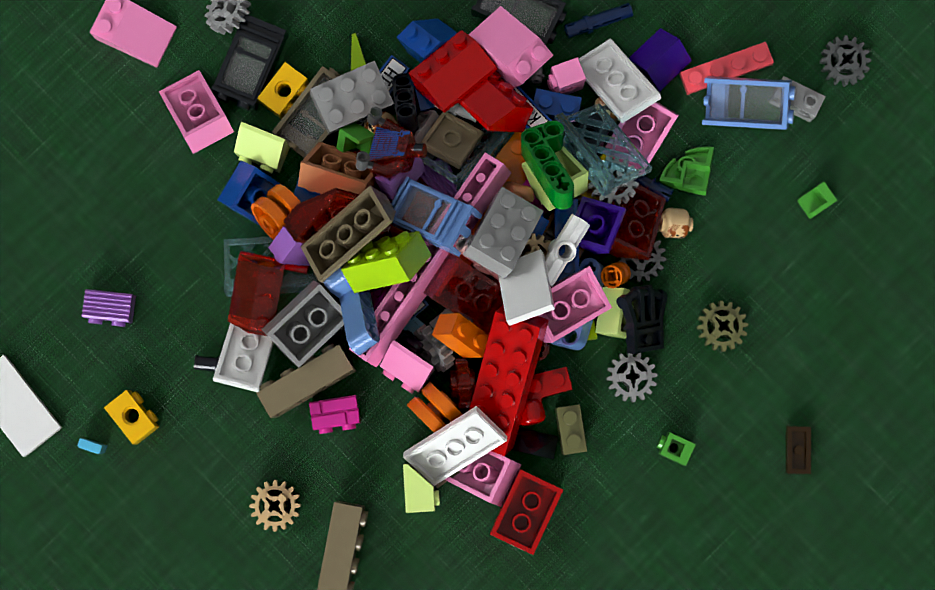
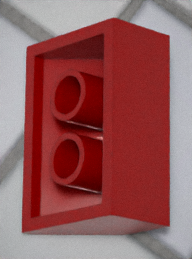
[409,30,497,113]
[458,71,534,133]

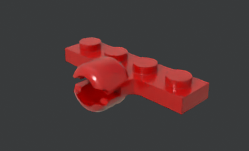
[520,367,573,426]

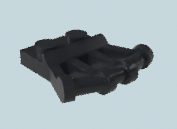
[616,285,668,354]

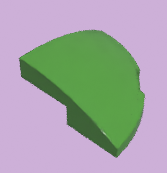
[660,147,714,196]

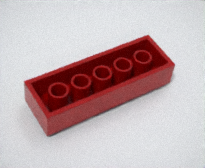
[469,305,549,456]

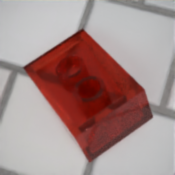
[283,188,359,243]

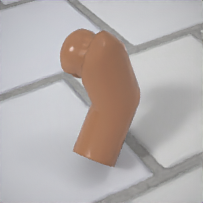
[504,181,535,203]

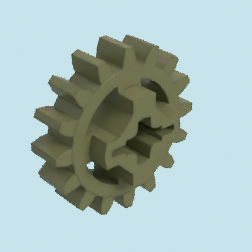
[696,301,748,352]

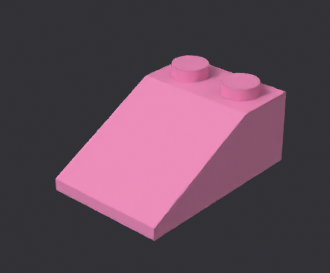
[90,0,177,68]
[468,6,553,88]
[159,70,234,154]
[602,102,679,176]
[538,266,612,343]
[380,340,435,394]
[445,451,522,507]

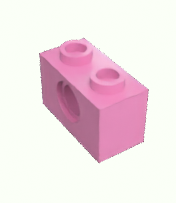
[547,57,586,95]

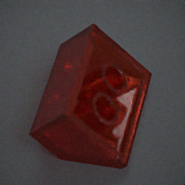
[609,185,666,260]
[228,253,286,336]

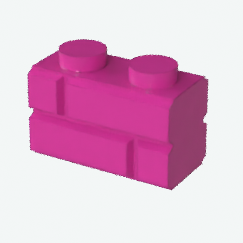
[309,395,361,434]

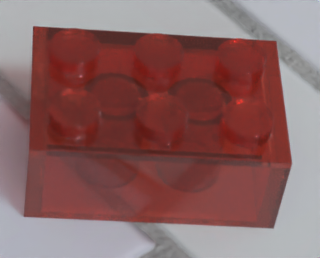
[423,253,503,334]

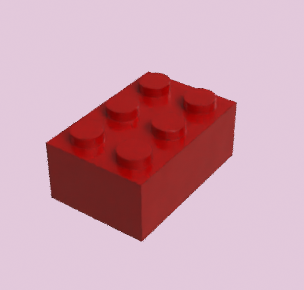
[490,469,563,555]

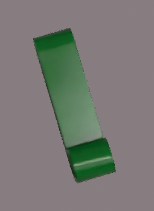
[521,121,574,210]

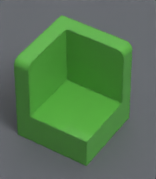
[336,122,376,155]
[797,182,838,219]

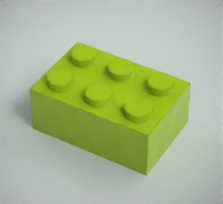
[341,231,432,293]

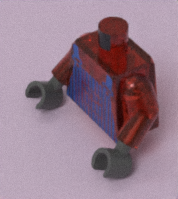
[355,107,427,178]

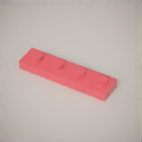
[679,42,774,95]

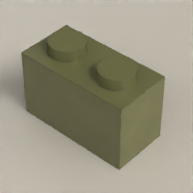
[555,404,587,455]

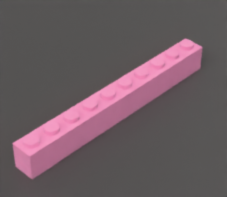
[349,152,511,368]

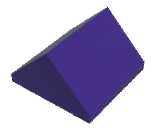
[629,28,692,92]
[575,196,626,255]

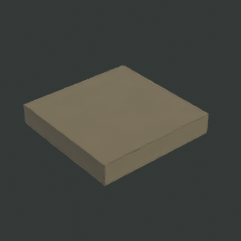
[420,112,484,170]

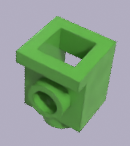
[656,432,696,466]

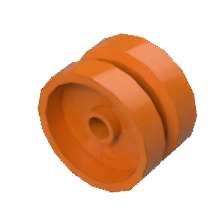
[251,184,310,240]
[407,382,463,432]

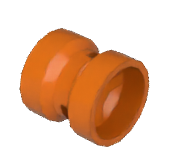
[601,261,631,288]

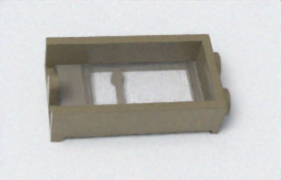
[272,66,341,158]

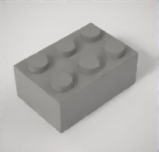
[309,61,394,135]
[463,187,543,279]
[261,280,344,367]

